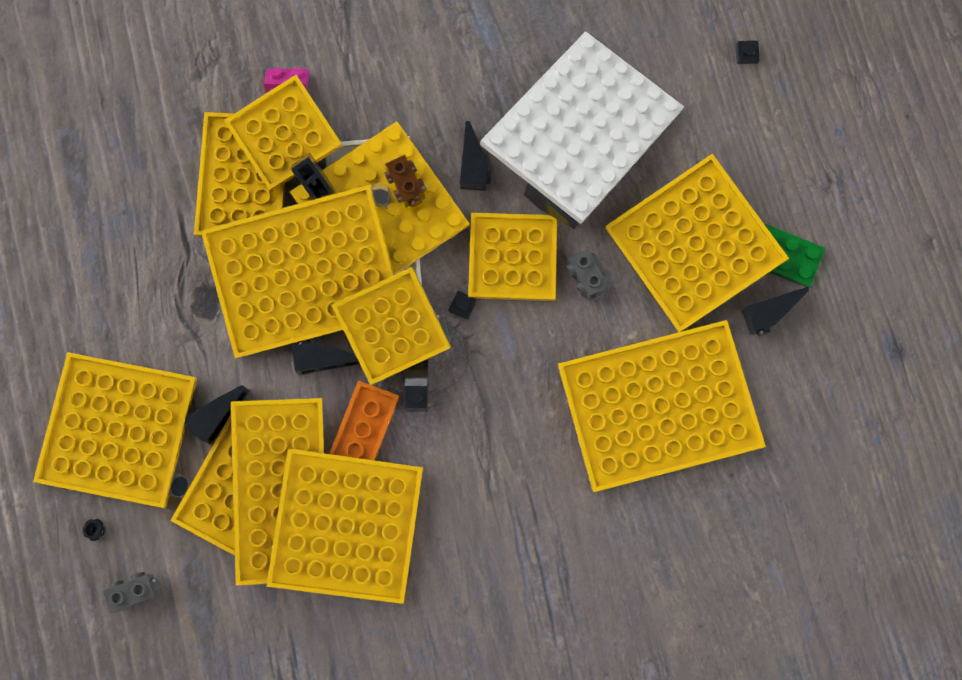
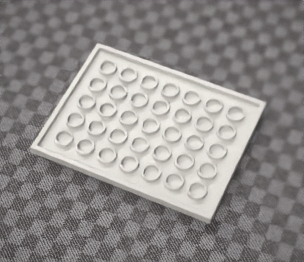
[480,31,684,224]

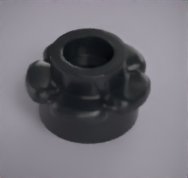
[83,519,105,541]

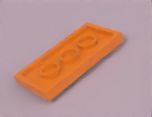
[329,380,400,461]

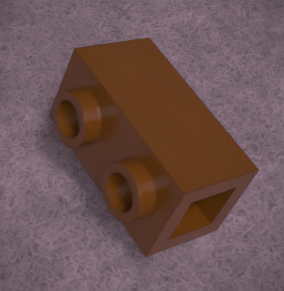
[384,155,426,208]

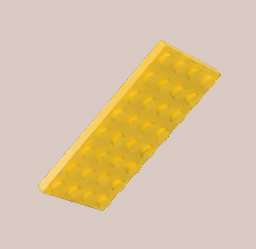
[231,398,324,586]

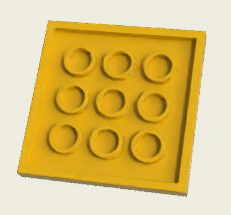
[224,75,343,192]
[468,213,557,301]
[331,266,451,385]

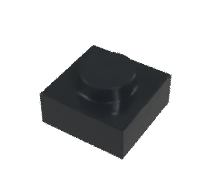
[736,41,759,64]
[448,290,477,320]

